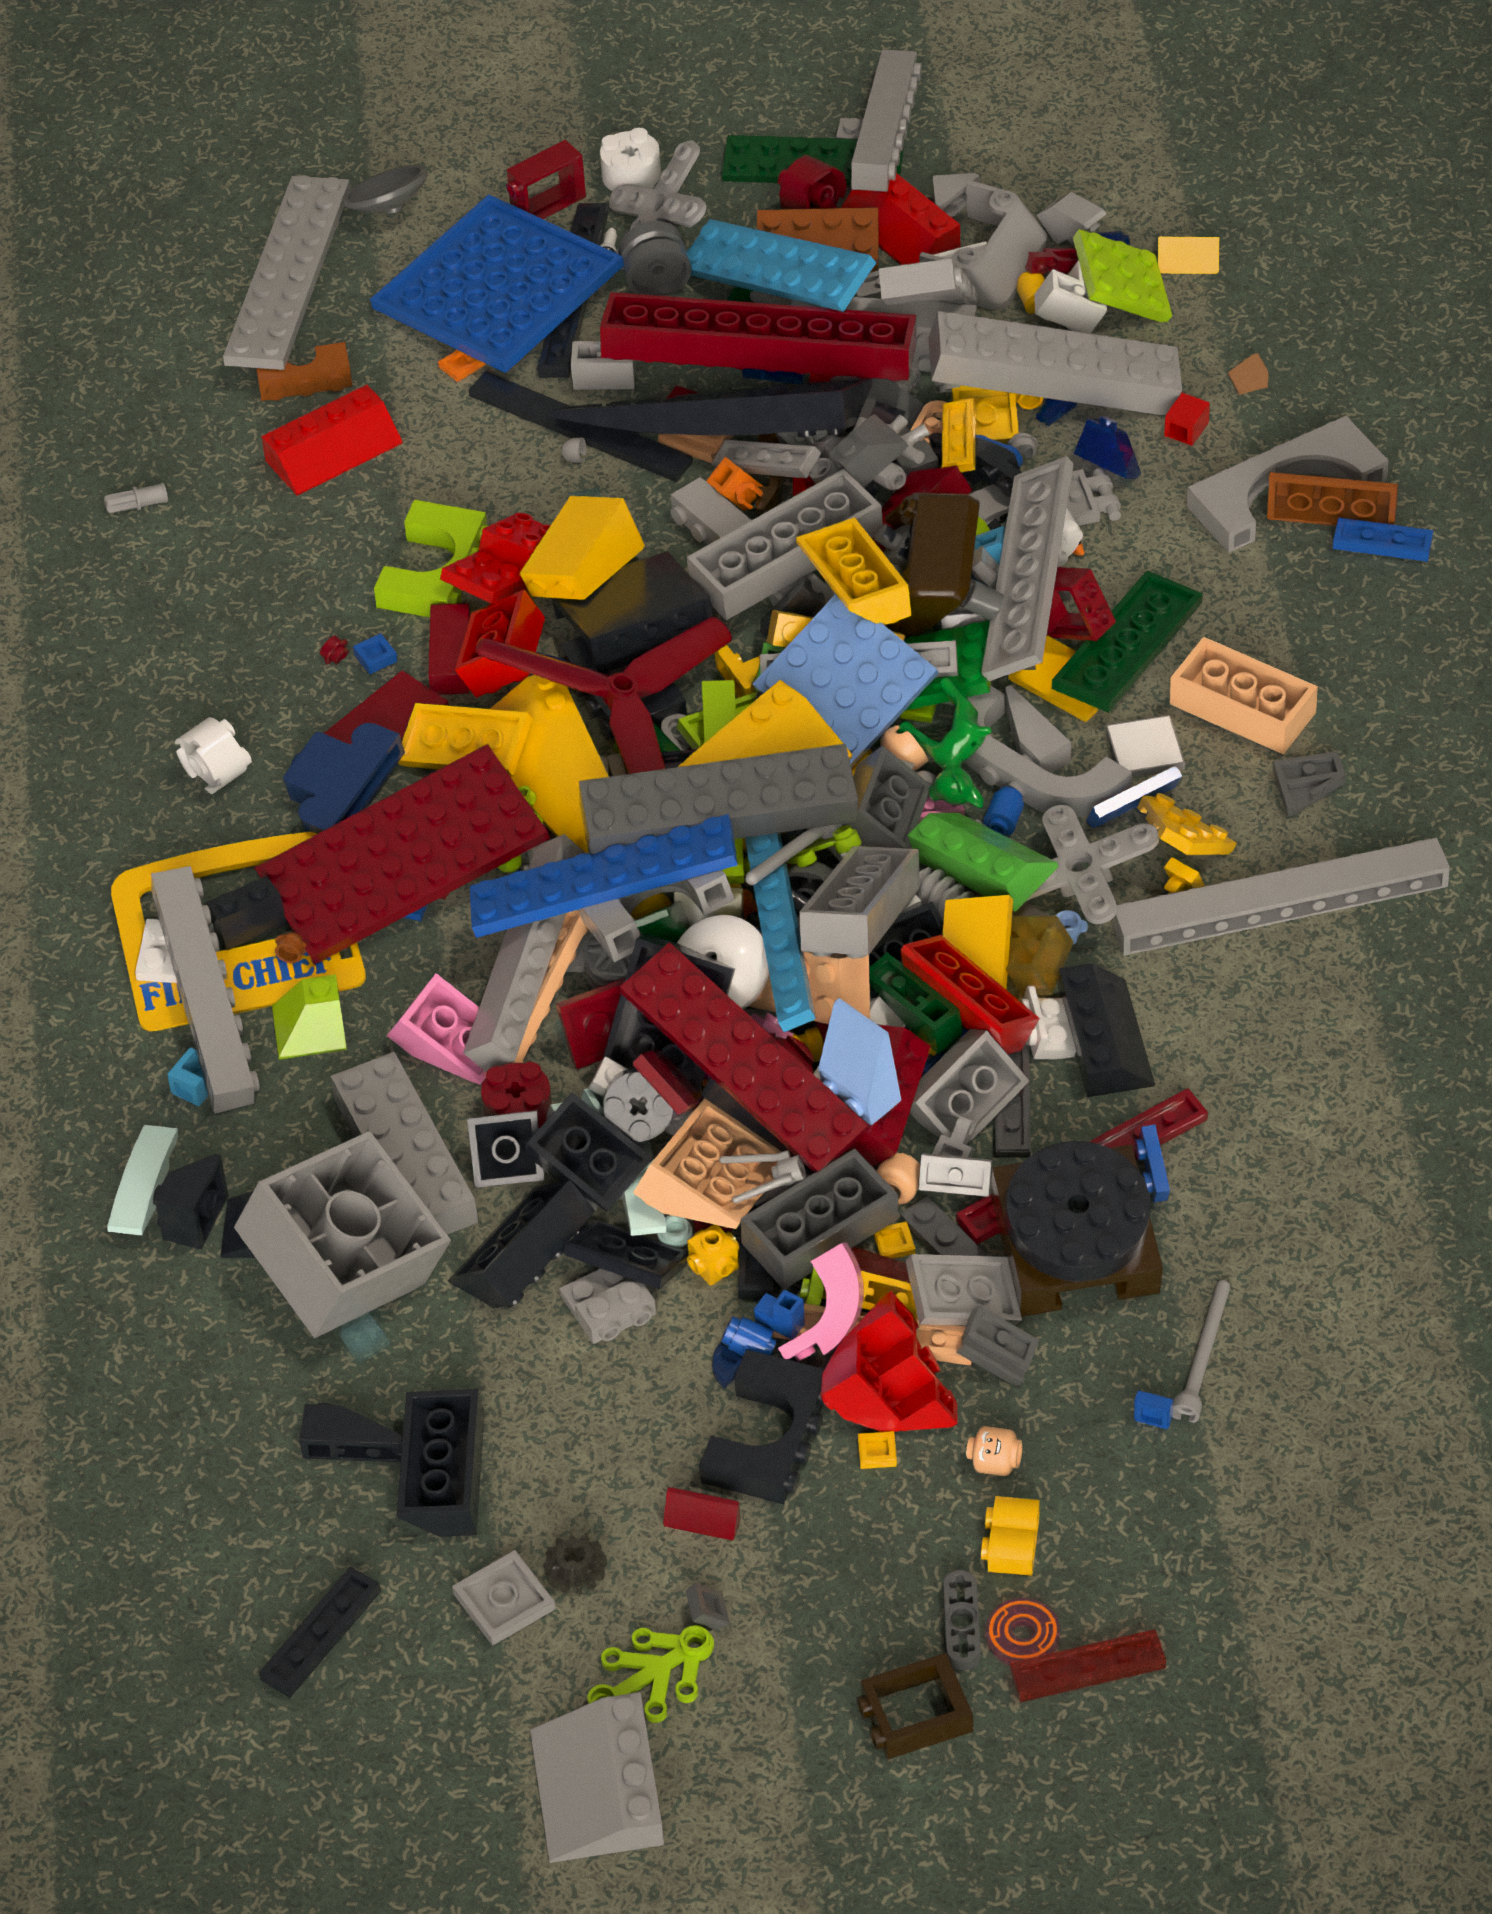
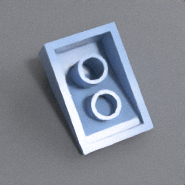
[818,998,901,1125]

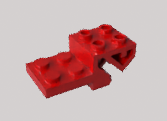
[440,513,551,604]

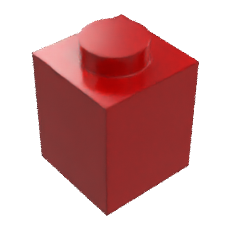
[1164,393,1210,446]

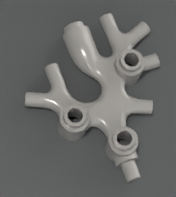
[805,415,930,490]

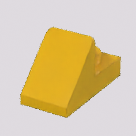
[715,645,760,698]

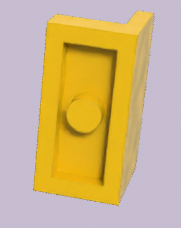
[1158,237,1219,274]

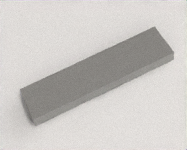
[712,439,821,478]

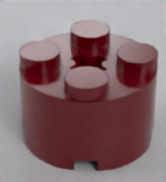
[778,155,846,210]
[481,1062,552,1129]

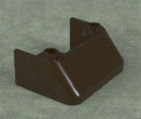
[884,493,980,638]

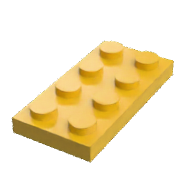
[398,703,533,776]

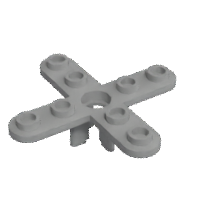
[609,140,707,270]
[1026,805,1159,924]

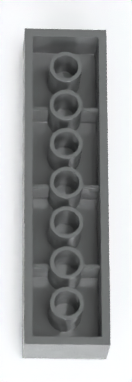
[579,744,858,855]

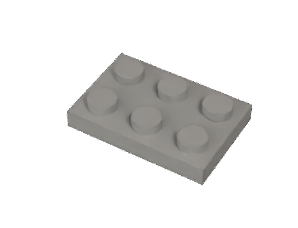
[906,1254,1022,1326]

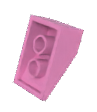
[387,974,486,1085]

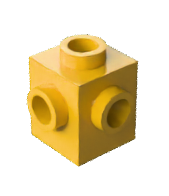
[687,1224,739,1286]

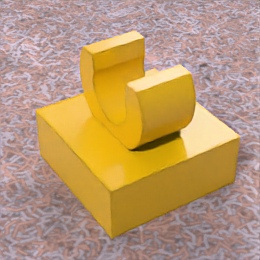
[1164,857,1205,895]

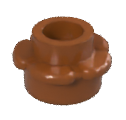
[275,932,307,963]

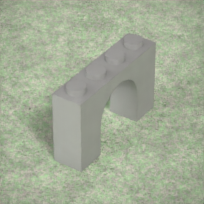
[879,258,978,305]
[578,870,735,962]

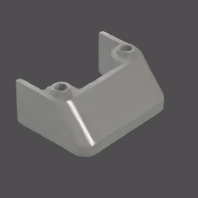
[920,180,1047,310]

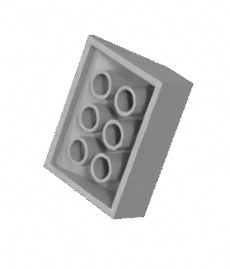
[530,1692,664,1863]

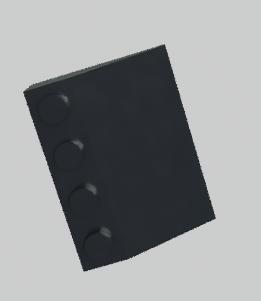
[603,934,735,1092]

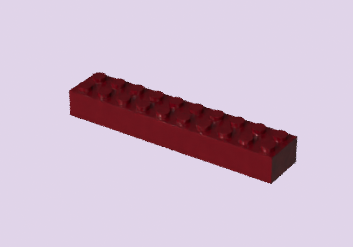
[600,292,917,381]

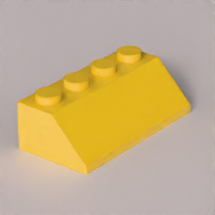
[796,517,911,625]

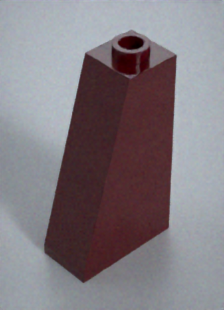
[872,465,972,554]

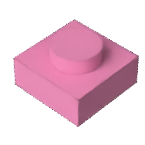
[751,1013,793,1039]

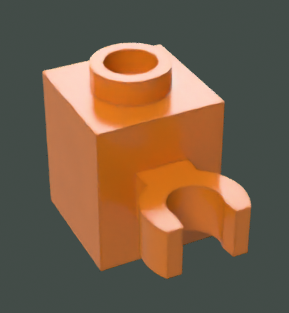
[706,457,764,511]

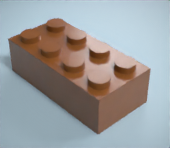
[757,208,879,272]

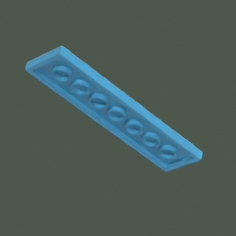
[686,219,876,312]

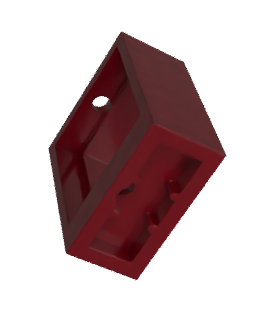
[506,139,586,219]
[1046,567,1116,641]

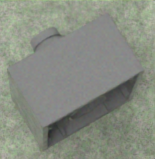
[234,1131,451,1338]

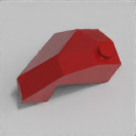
[820,1291,958,1432]

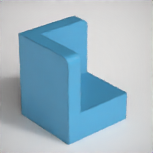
[167,1047,209,1106]

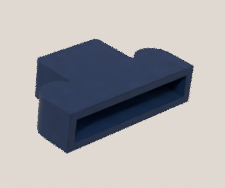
[283,723,405,834]

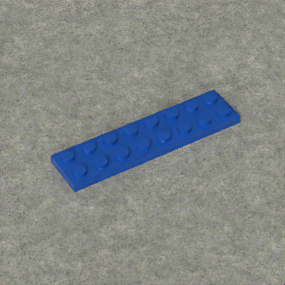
[470,814,737,938]

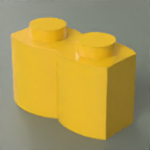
[981,1496,1040,1576]

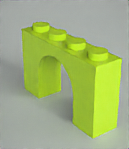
[374,500,488,617]

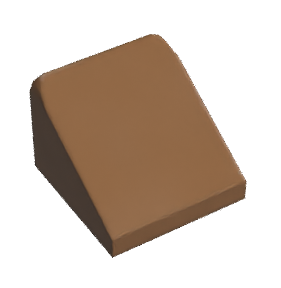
[1228,353,1268,395]

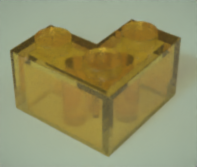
[1006,916,1073,995]

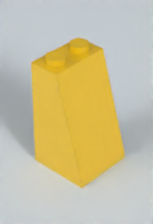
[520,496,645,600]

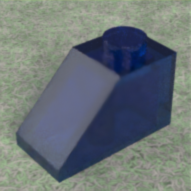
[1074,416,1141,479]

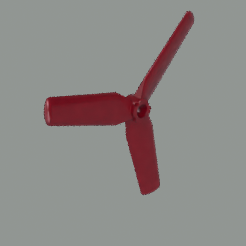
[476,617,732,774]

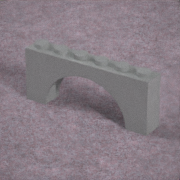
[1187,416,1389,553]

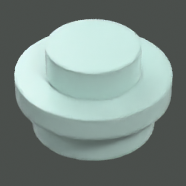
[657,1215,693,1248]

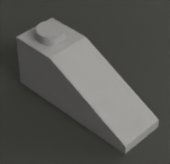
[1005,685,1071,773]

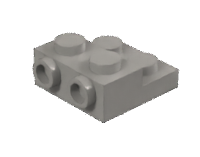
[559,1269,656,1344]

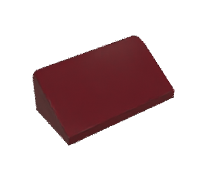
[663,1487,741,1541]

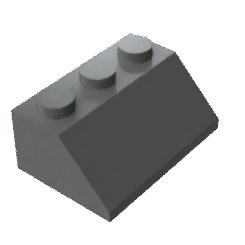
[842,746,932,849]

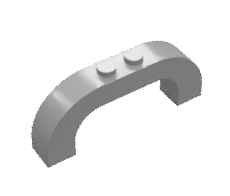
[965,686,1132,817]

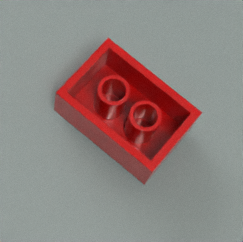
[455,590,545,698]

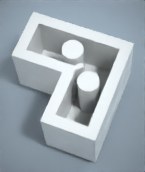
[1034,260,1107,334]

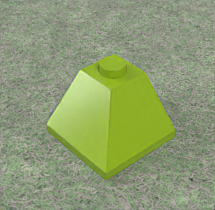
[272,974,347,1060]

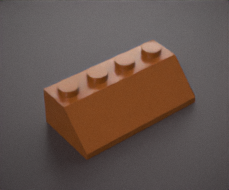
[1267,472,1399,526]

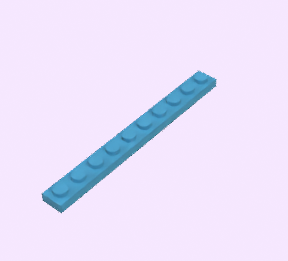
[745,833,816,1032]

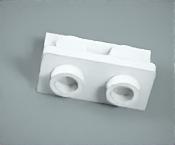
[1019,986,1076,1059]

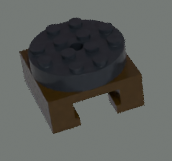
[991,1141,1163,1317]

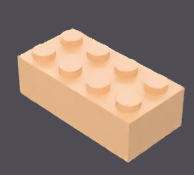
[1170,637,1318,755]
[748,934,870,1024]

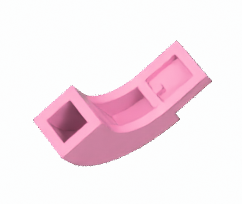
[778,1242,864,1362]

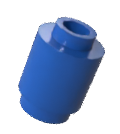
[983,787,1024,835]
[720,1316,777,1356]

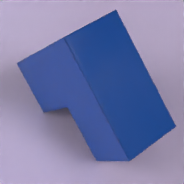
[754,1290,805,1340]

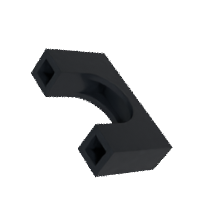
[559,636,687,743]
[699,1349,827,1504]

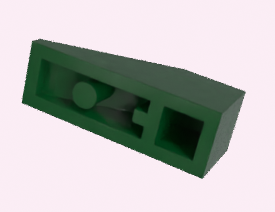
[635,901,690,943]
[869,952,963,1054]

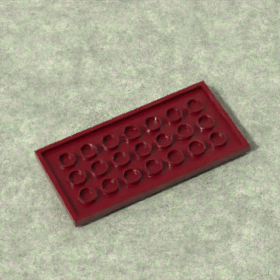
[254,744,550,965]

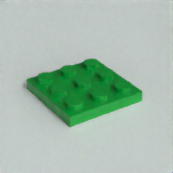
[904,621,991,711]

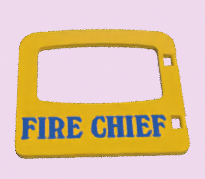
[111,832,366,1031]

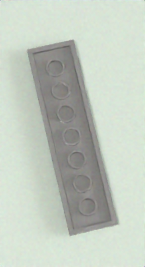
[981,456,1074,681]

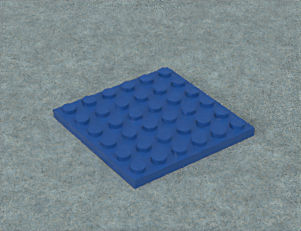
[370,194,624,373]

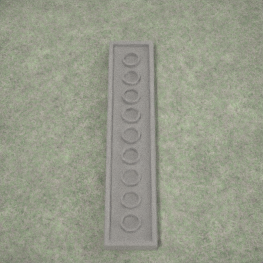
[223,175,350,370]

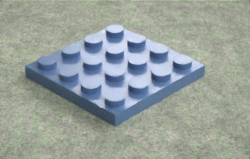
[753,594,939,768]

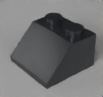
[204,876,288,950]
[153,1154,229,1250]

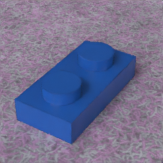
[1134,1125,1170,1203]

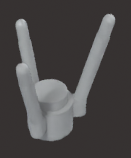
[719,1150,807,1206]

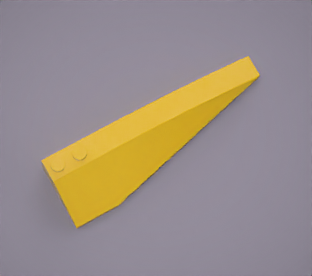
[490,675,665,920]

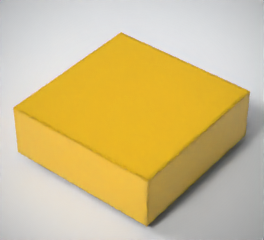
[873,1221,916,1261]
[858,1431,897,1469]

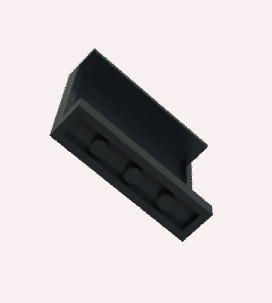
[552,551,713,667]

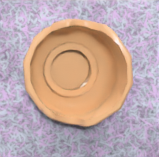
[880,725,929,771]

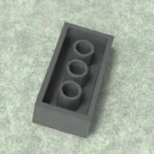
[741,1149,898,1289]

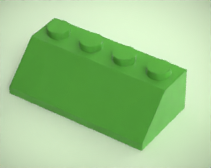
[907,813,1059,912]

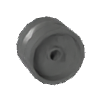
[618,221,692,296]

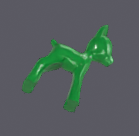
[898,677,992,808]

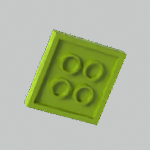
[1073,229,1173,322]

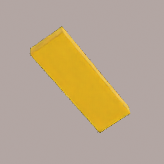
[942,398,976,472]

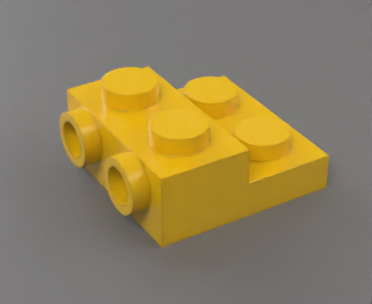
[952,385,1019,444]

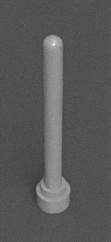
[745,824,842,885]
[1173,1280,1230,1423]

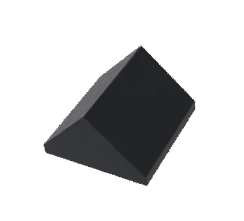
[467,1110,544,1188]

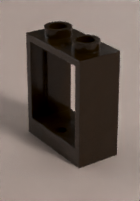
[856,1653,973,1760]

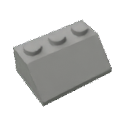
[910,1029,1029,1145]

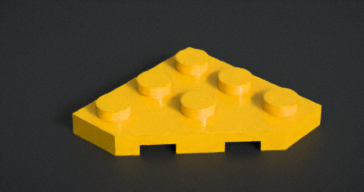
[1137,793,1237,855]

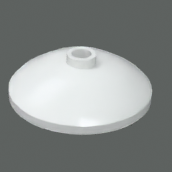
[677,915,769,1009]

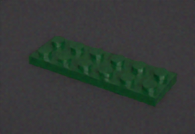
[722,135,904,186]
[1051,571,1203,713]

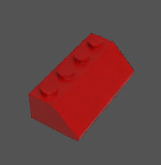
[841,173,961,265]
[261,384,403,496]
[901,935,1040,1055]

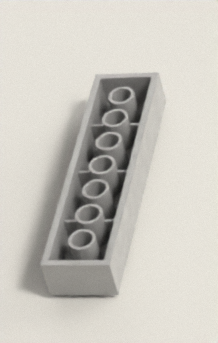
[928,311,1182,415]

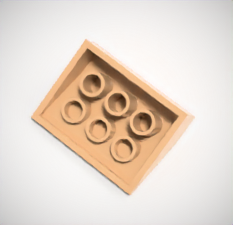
[633,1098,781,1229]

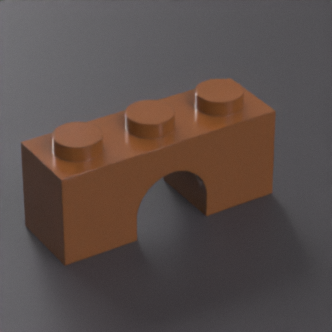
[256,342,353,401]

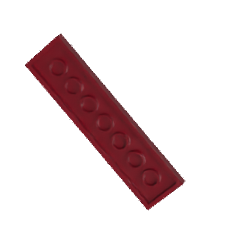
[620,942,868,1173]

